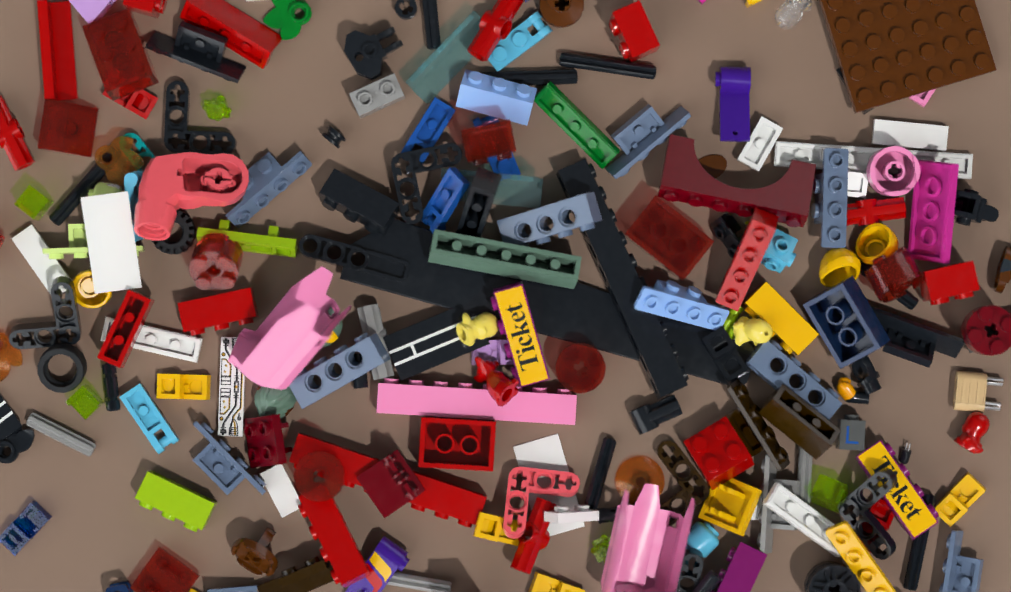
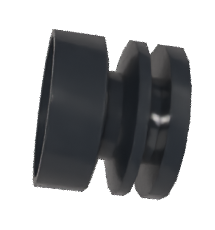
[804,561,861,592]

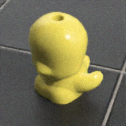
[456,312,499,346]
[733,316,773,346]

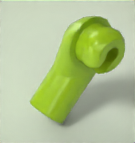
[723,306,744,340]

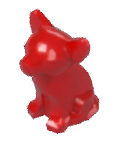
[474,357,519,407]

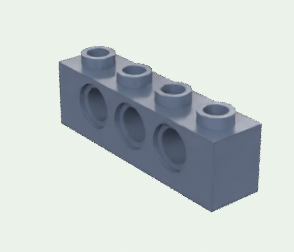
[497,192,602,247]
[289,332,391,409]
[745,339,842,420]

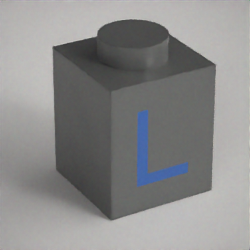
[836,414,866,451]

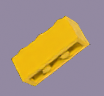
[743,282,819,355]

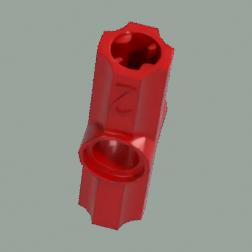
[467,0,524,61]
[0,95,35,171]
[847,197,906,226]
[510,497,557,575]

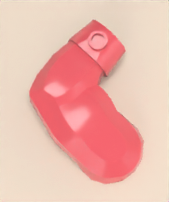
[134,152,249,241]

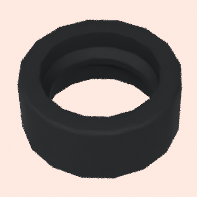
[37,343,87,393]

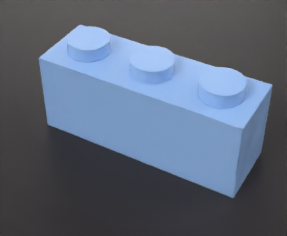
[456,69,537,126]

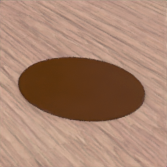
[698,155,727,178]

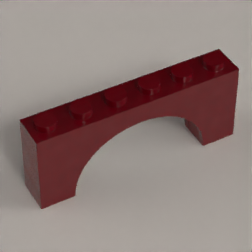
[657,134,816,227]

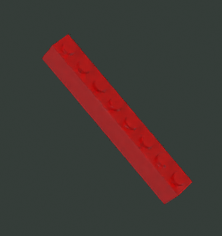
[289,433,487,528]

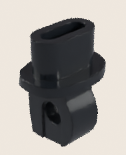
[852,355,882,396]

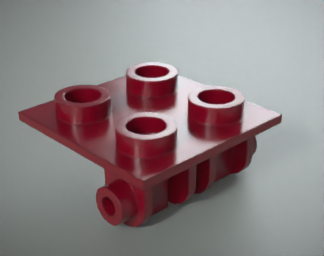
[356,449,425,518]

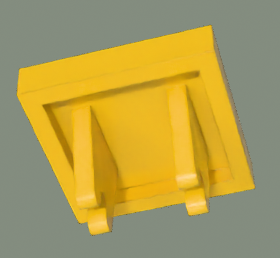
[698,478,762,536]

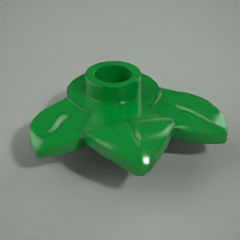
[263,0,312,40]

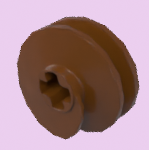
[540,0,584,28]

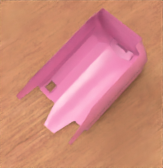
[228,267,351,390]
[601,484,695,592]

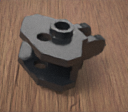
[344,27,403,81]
[954,189,999,226]

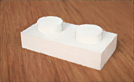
[737,116,783,172]
[544,505,599,523]

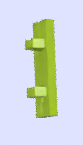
[196,219,297,258]

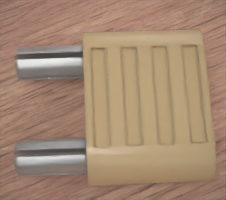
[953,370,1003,413]

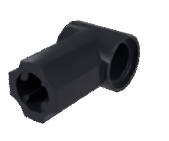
[629,394,683,435]

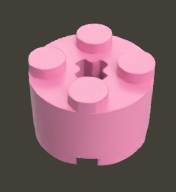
[866,146,920,196]

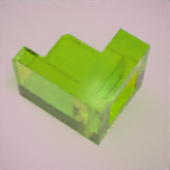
[14,185,54,221]
[65,385,104,420]
[810,474,848,513]

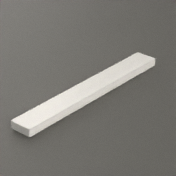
[773,141,973,179]

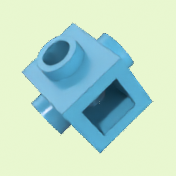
[761,228,798,273]

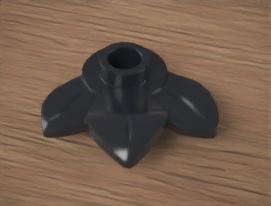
[0,417,34,464]

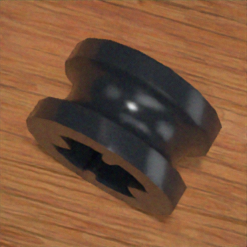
[395,0,417,20]
[322,126,346,149]

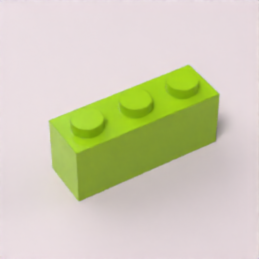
[135,470,217,532]

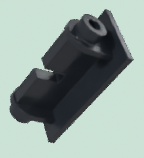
[709,212,744,258]

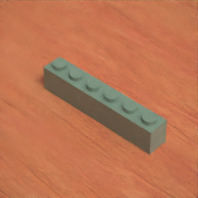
[428,229,582,289]

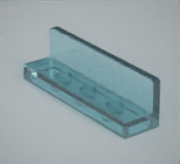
[405,11,481,104]
[441,168,543,208]

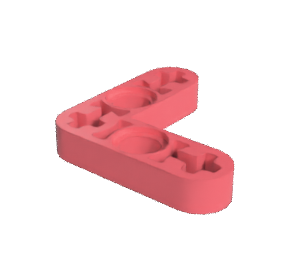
[503,467,580,539]

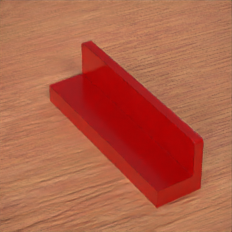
[37,0,78,102]
[179,0,282,69]

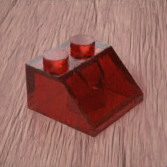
[38,99,99,158]
[461,119,516,166]

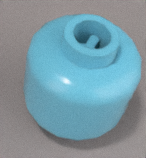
[686,521,720,558]

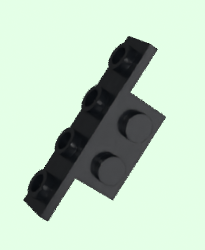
[145,21,246,84]
[871,306,965,368]

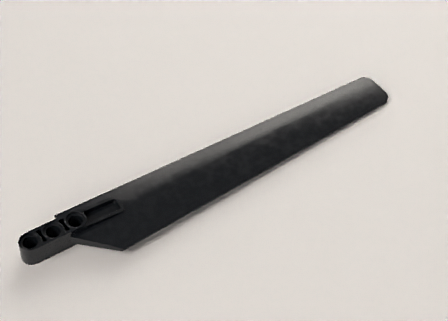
[299,219,755,385]

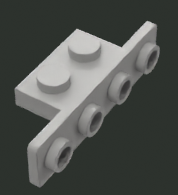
[757,454,800,554]

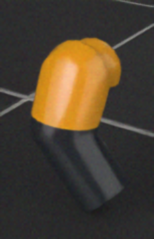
[837,377,869,404]

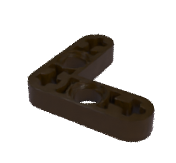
[657,440,710,526]

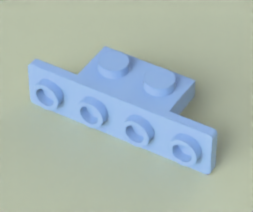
[634,279,729,330]

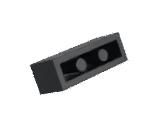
[456,167,502,238]
[319,168,399,236]

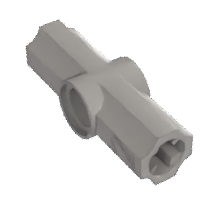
[357,303,395,380]

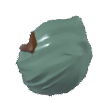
[254,385,297,418]

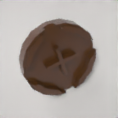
[231,528,278,576]

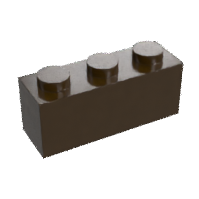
[758,384,841,459]

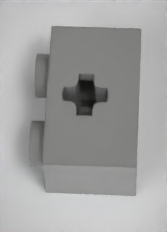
[349,73,405,118]

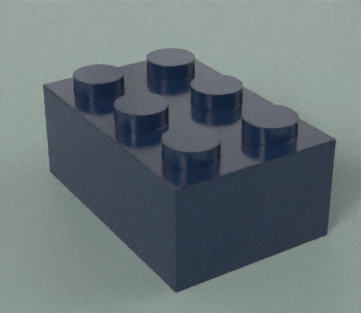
[803,275,890,369]

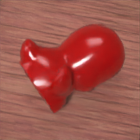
[954,412,990,454]

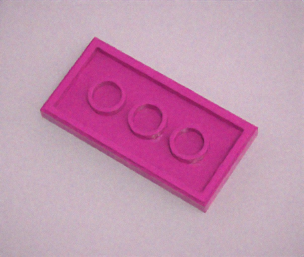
[907,160,959,264]

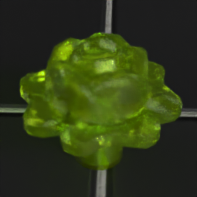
[202,95,231,121]
[591,534,611,563]

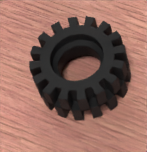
[151,210,196,255]

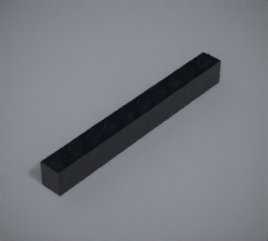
[556,159,689,399]

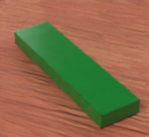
[534,81,620,169]

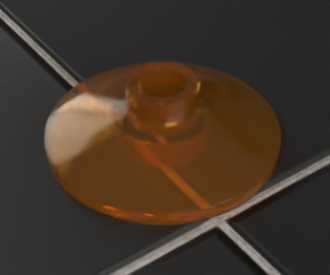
[615,456,665,505]

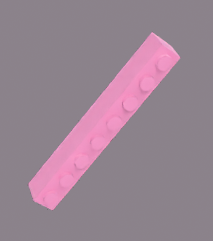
[376,378,577,425]

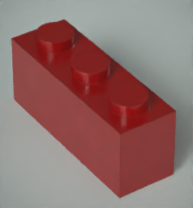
[177,287,259,336]
[97,289,155,368]

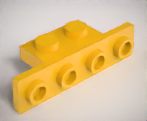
[825,521,896,592]

